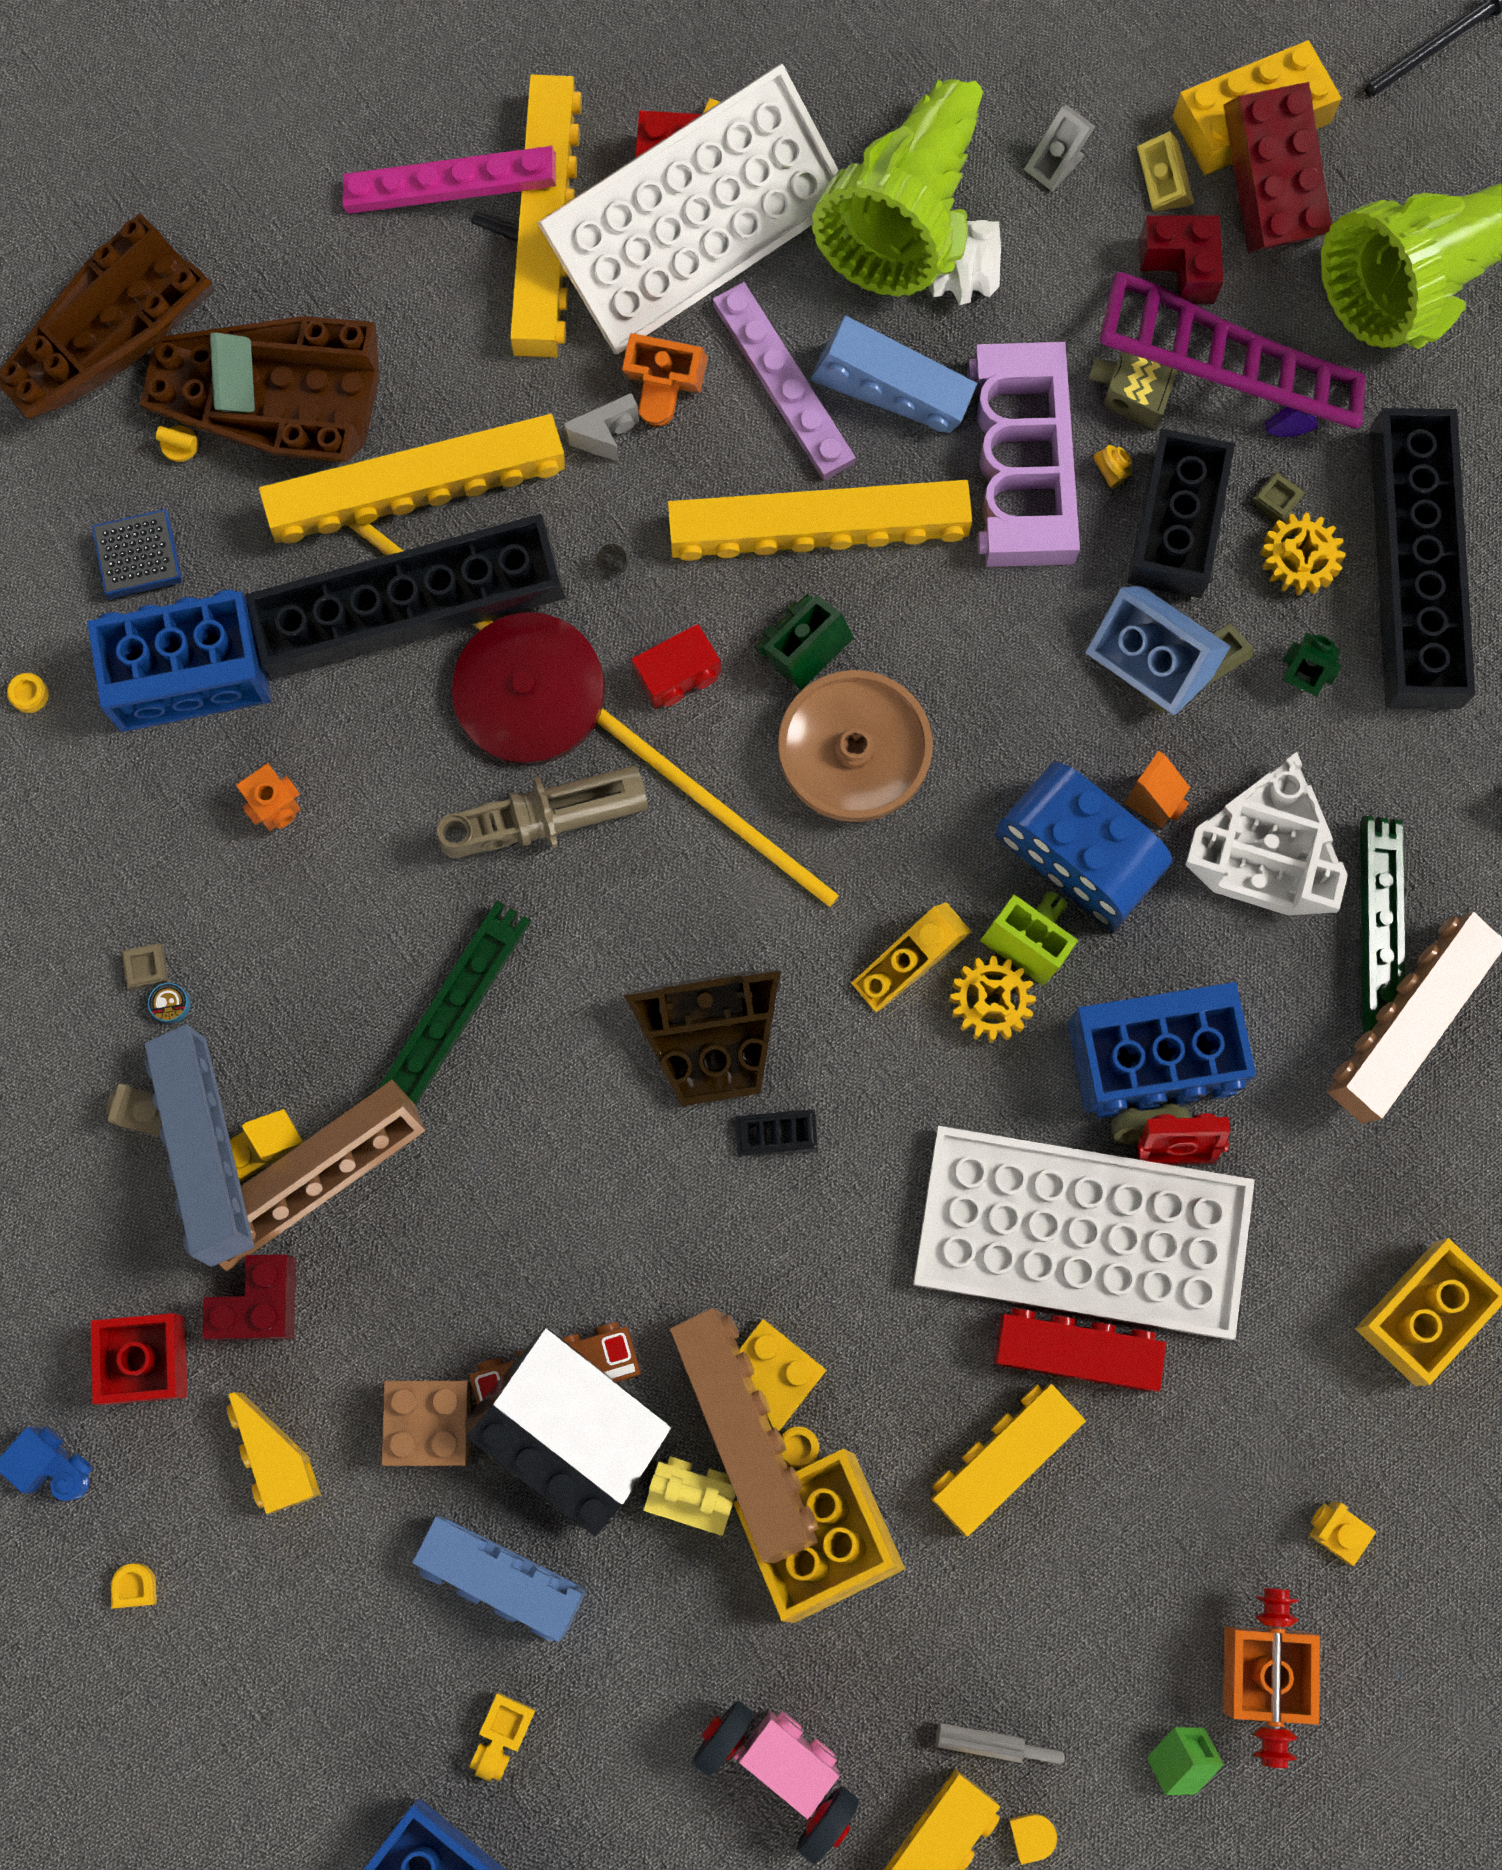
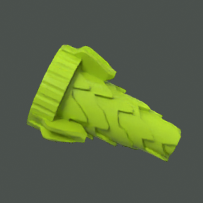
[812,79,983,297]
[1321,183,1502,349]

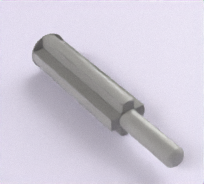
[936,1722,1065,1765]

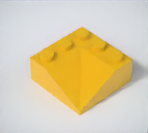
[733,1449,905,1623]

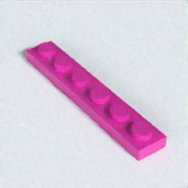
[343,146,556,214]

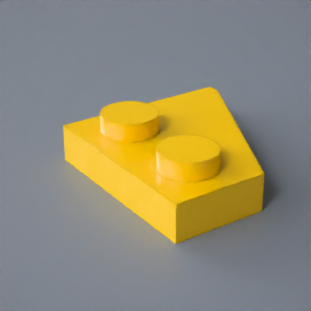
[739,1319,826,1431]

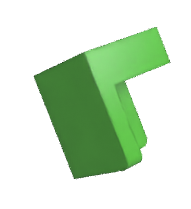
[1147,1727,1224,1795]

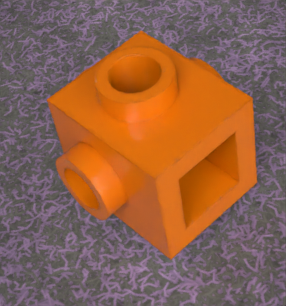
[236,763,302,831]

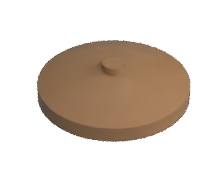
[778,670,933,822]

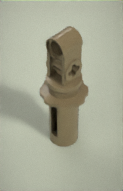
[437,765,648,858]

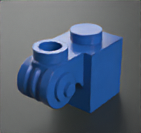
[0,1426,93,1501]

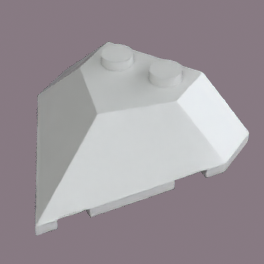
[1185,752,1348,916]

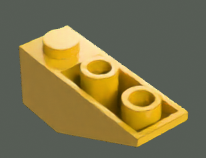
[851,903,972,1013]
[227,1392,321,1514]

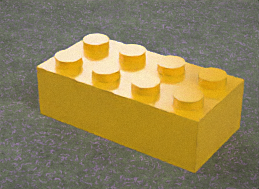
[1172,40,1342,175]

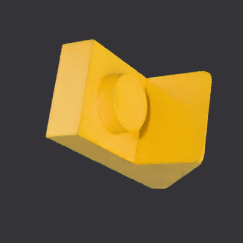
[230,1109,304,1183]

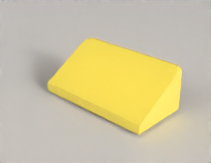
[1137,131,1194,212]

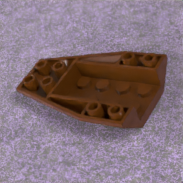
[0,213,215,419]
[140,316,379,462]

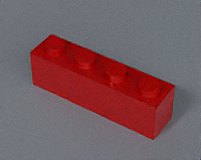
[993,1308,1166,1392]

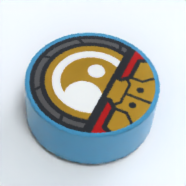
[148,983,191,1024]

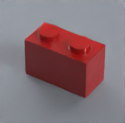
[632,623,721,709]

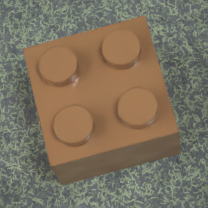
[382,1381,473,1466]

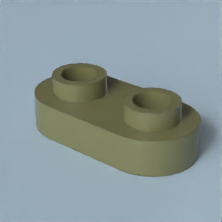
[1111,1104,1190,1144]

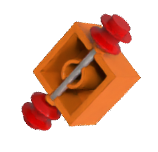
[1223,1588,1320,1768]

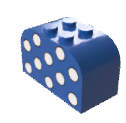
[994,762,1173,934]

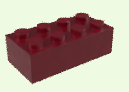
[1223,82,1332,253]

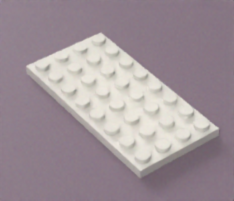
[537,64,839,354]
[913,1126,1255,1340]

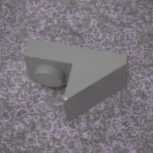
[1024,105,1095,191]
[564,393,639,461]

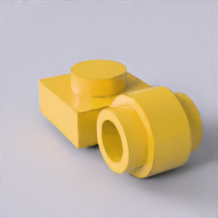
[469,1692,536,1782]

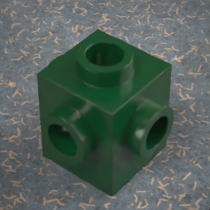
[1282,632,1342,697]

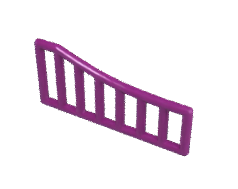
[1099,272,1366,429]

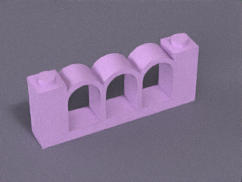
[967,342,1080,567]

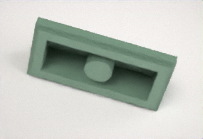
[210,333,255,414]

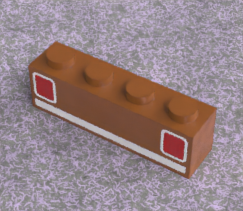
[469,1322,642,1406]

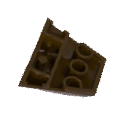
[624,970,781,1106]

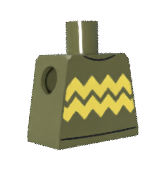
[1089,350,1177,431]

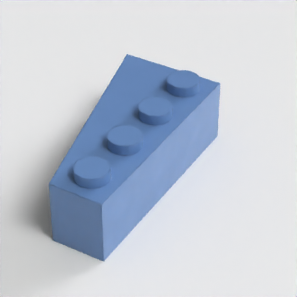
[809,315,978,434]
[413,1515,587,1642]

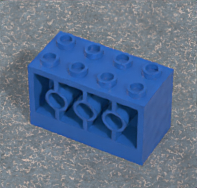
[87,590,272,732]
[1067,982,1256,1118]

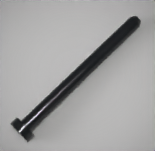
[1364,0,1502,96]

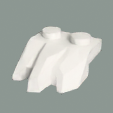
[928,220,1001,305]

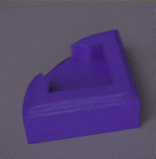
[1264,406,1319,437]

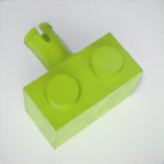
[980,892,1078,986]

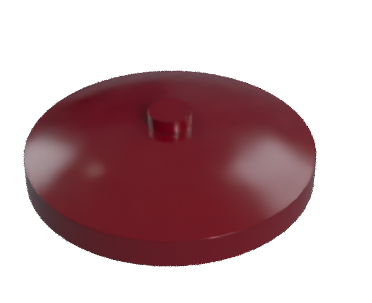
[452,612,605,765]

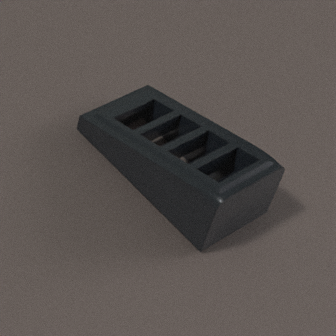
[735,1109,818,1157]

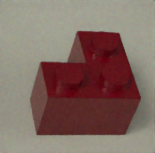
[1139,215,1223,304]
[202,1254,296,1341]

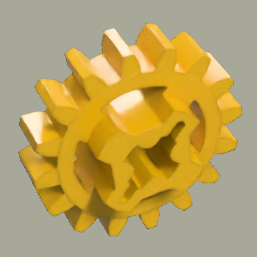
[1260,513,1346,595]
[949,956,1036,1043]

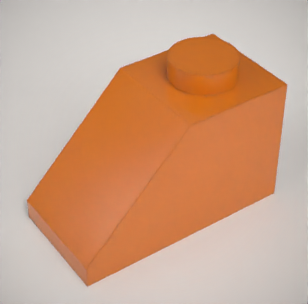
[1124,750,1190,829]

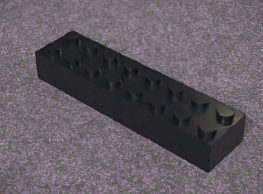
[1370,408,1475,709]
[245,514,566,678]

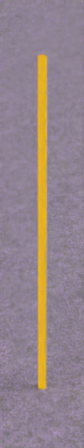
[348,522,839,907]

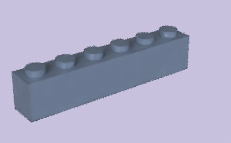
[144,1024,255,1267]

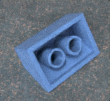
[1085,586,1231,715]

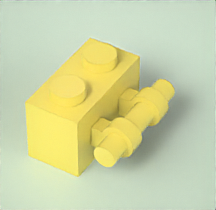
[643,1456,735,1536]

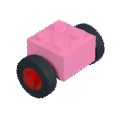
[692,1700,859,1864]

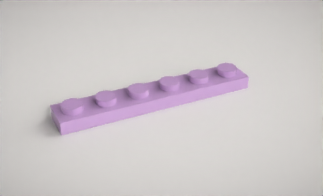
[713,282,856,481]

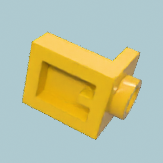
[1309,1501,1376,1566]

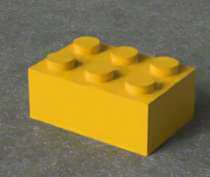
[1355,1238,1502,1386]

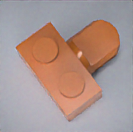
[622,333,708,427]

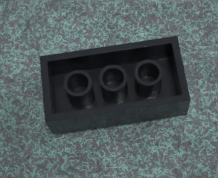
[1127,428,1235,598]

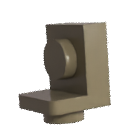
[106,1083,162,1137]

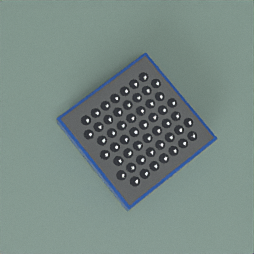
[92,509,183,599]

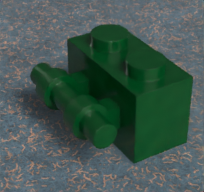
[754,594,854,690]

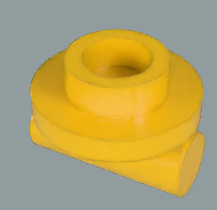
[156,425,198,462]
[1092,445,1132,489]

